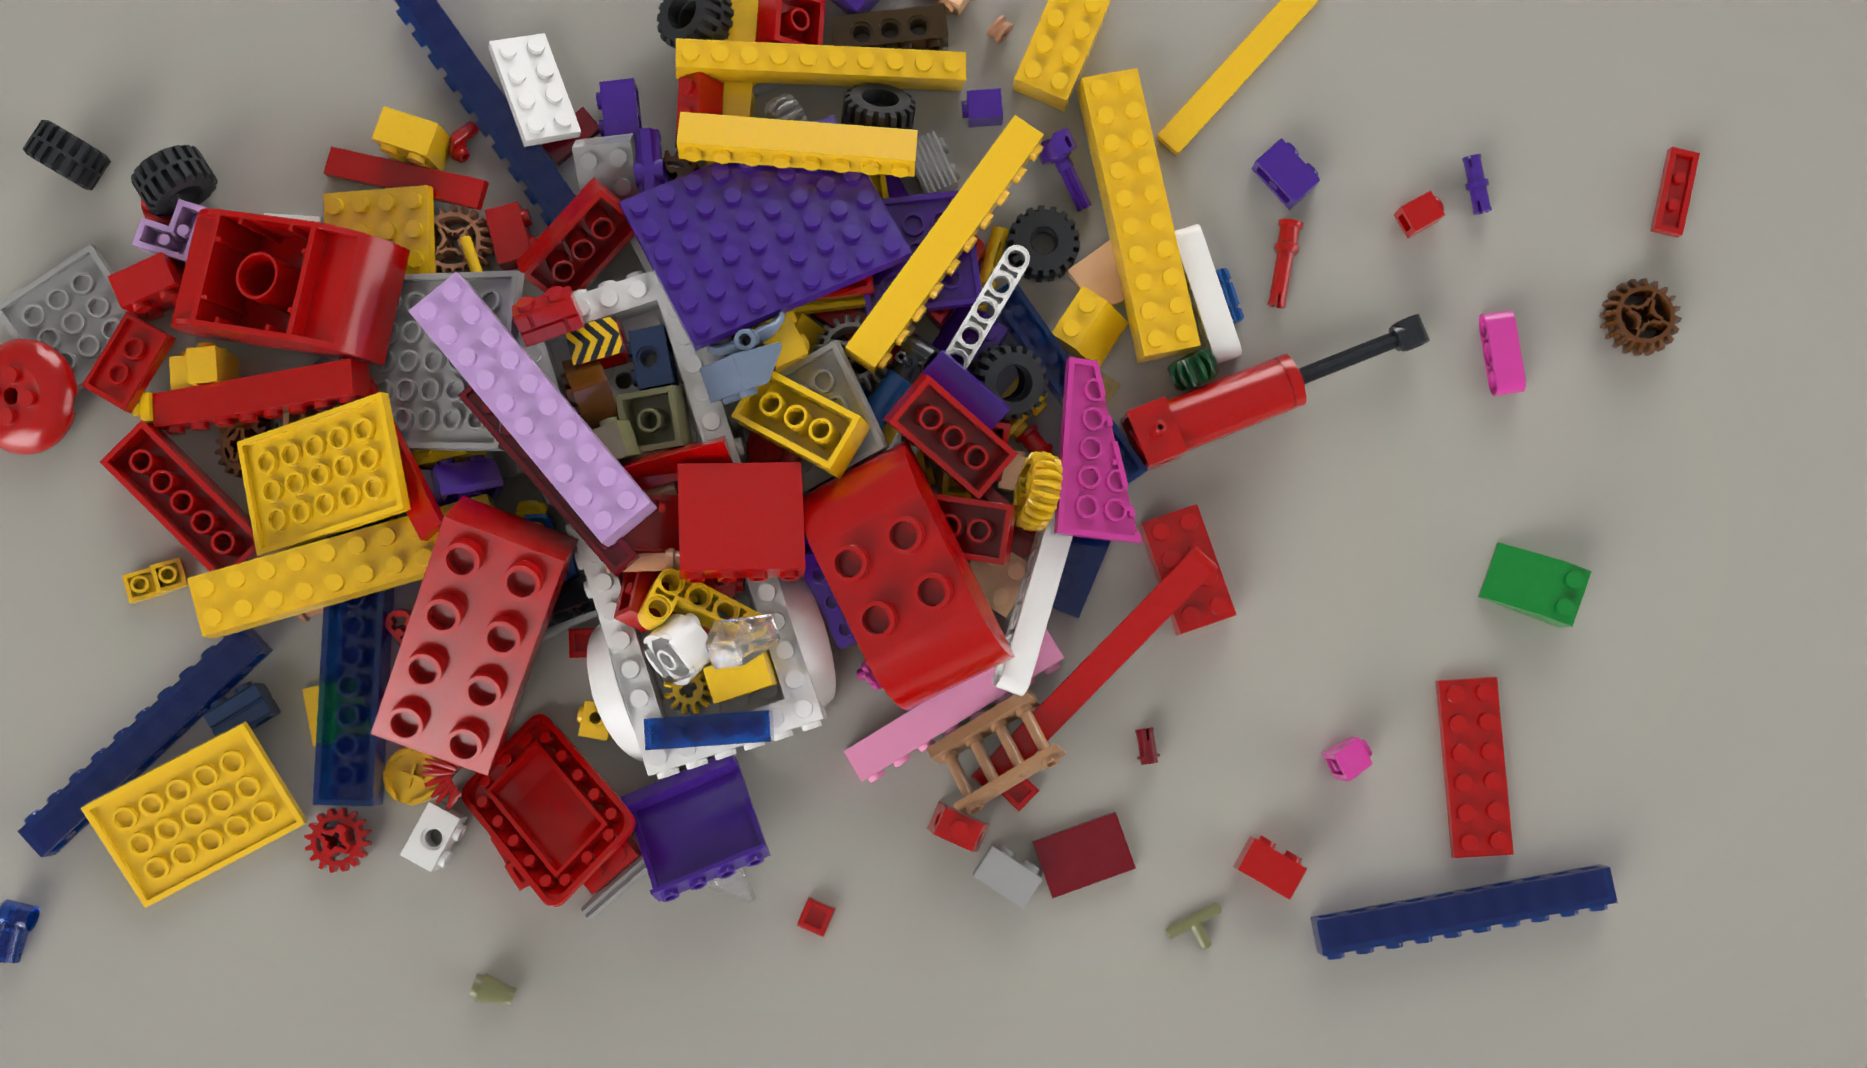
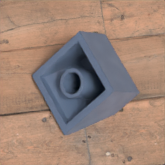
[699,342,782,405]

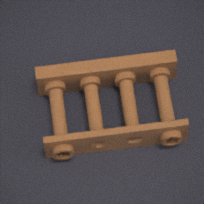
[926,689,1067,815]

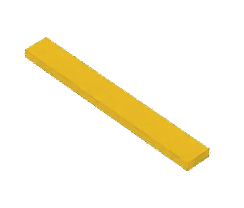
[1156,0,1320,156]

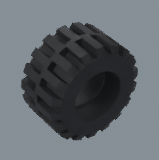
[657,0,734,49]
[841,83,916,130]
[23,120,111,190]
[131,145,218,217]
[970,343,1048,420]

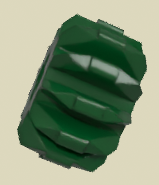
[1167,349,1219,391]

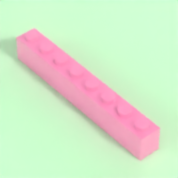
[843,629,1064,783]

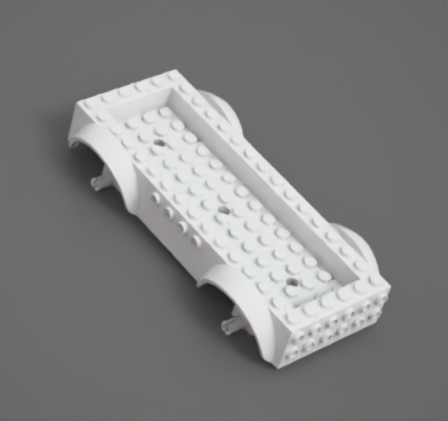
[517,270,836,780]

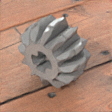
[764,93,807,121]

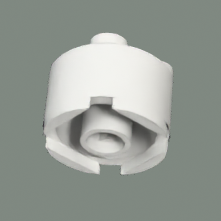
[643,612,719,685]

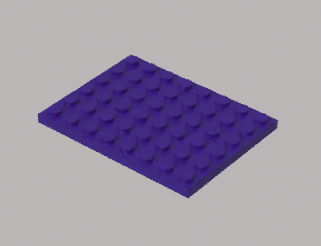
[620,115,912,351]

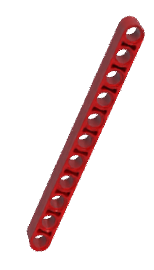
[971,546,1218,787]

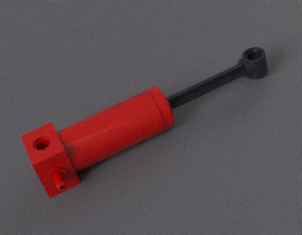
[1120,314,1430,473]

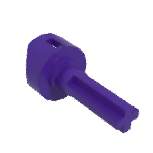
[1039,128,1092,212]

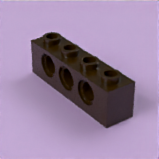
[831,3,948,51]

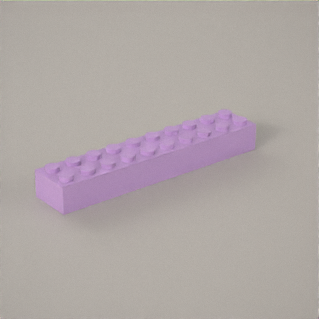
[409,272,657,547]

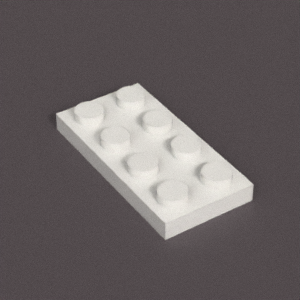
[488,33,581,147]

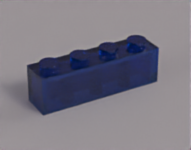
[644,710,774,750]

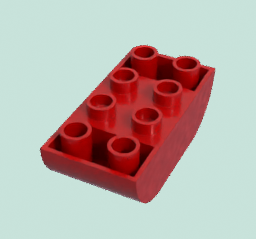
[171,208,410,365]

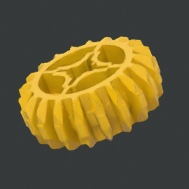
[1011,451,1063,531]

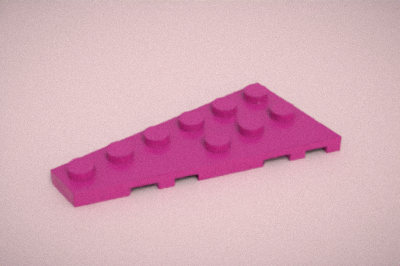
[1054,357,1142,544]

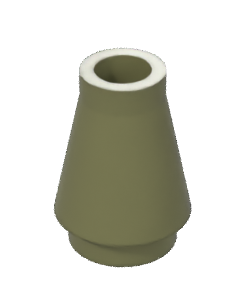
[469,973,516,1006]

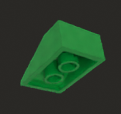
[1478,542,1592,628]

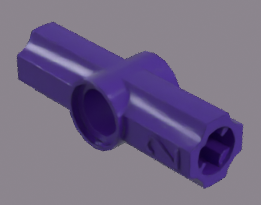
[633,127,668,194]

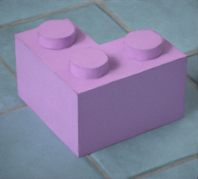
[132,199,206,265]

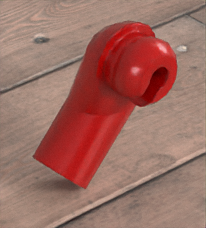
[449,121,479,163]

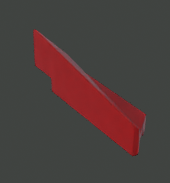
[621,435,733,490]

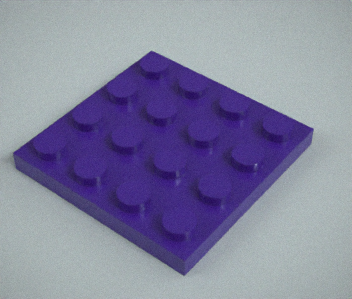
[864,190,983,318]

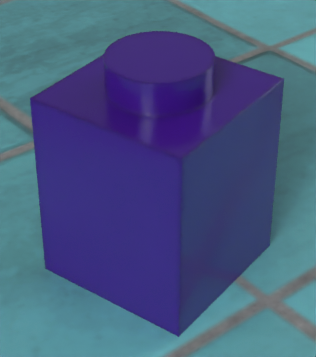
[961,88,1003,128]

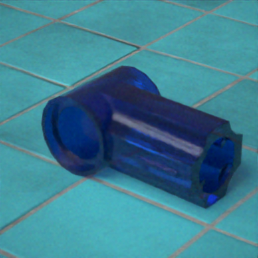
[0,899,40,963]

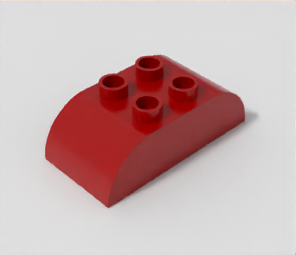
[803,441,1015,710]

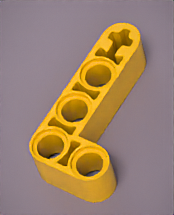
[638,568,767,647]

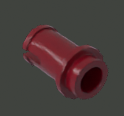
[1135,727,1160,765]

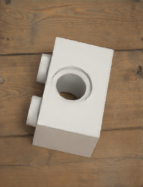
[400,800,468,872]

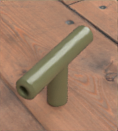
[1165,902,1222,949]

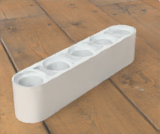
[1175,224,1242,363]

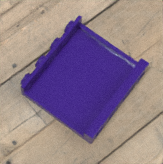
[621,755,771,902]

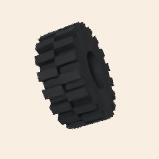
[1007,205,1080,283]

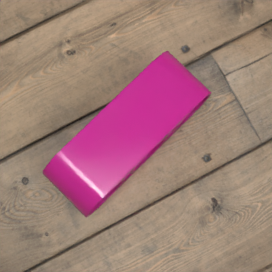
[1479,310,1526,396]

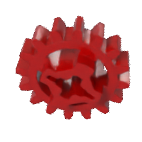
[304,807,372,873]

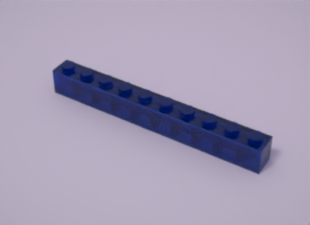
[395,0,576,226]
[17,628,273,857]
[1310,864,1618,960]

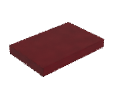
[1032,812,1136,898]

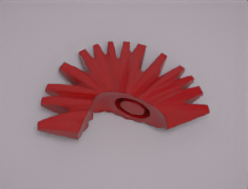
[422,755,464,811]

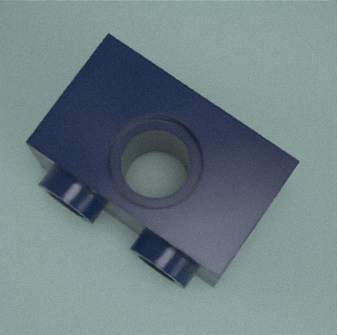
[626,324,679,391]

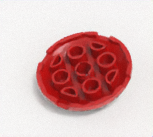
[0,339,78,455]

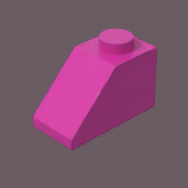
[1321,737,1373,781]

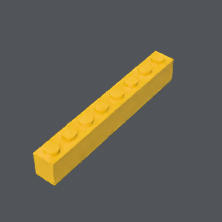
[676,112,918,178]

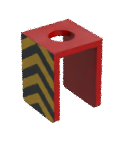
[565,315,633,370]

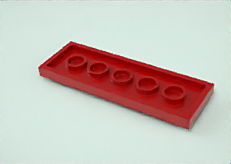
[1435,677,1514,858]

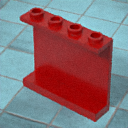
[677,462,806,583]

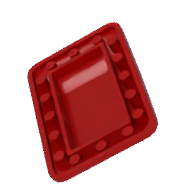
[462,714,636,907]

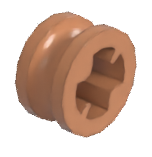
[987,15,1014,44]

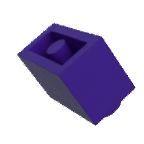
[596,78,642,141]
[1251,138,1320,210]

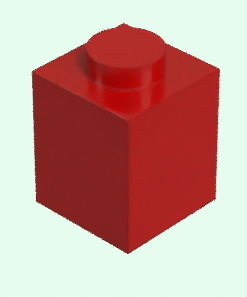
[1393,190,1445,239]

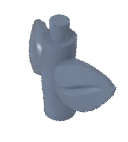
[707,311,785,356]

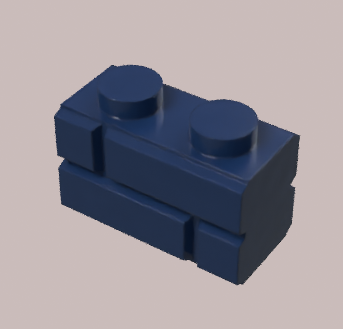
[203,681,281,736]

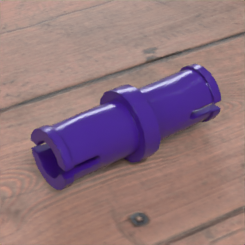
[1462,154,1492,215]

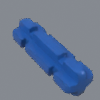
[1216,268,1244,324]

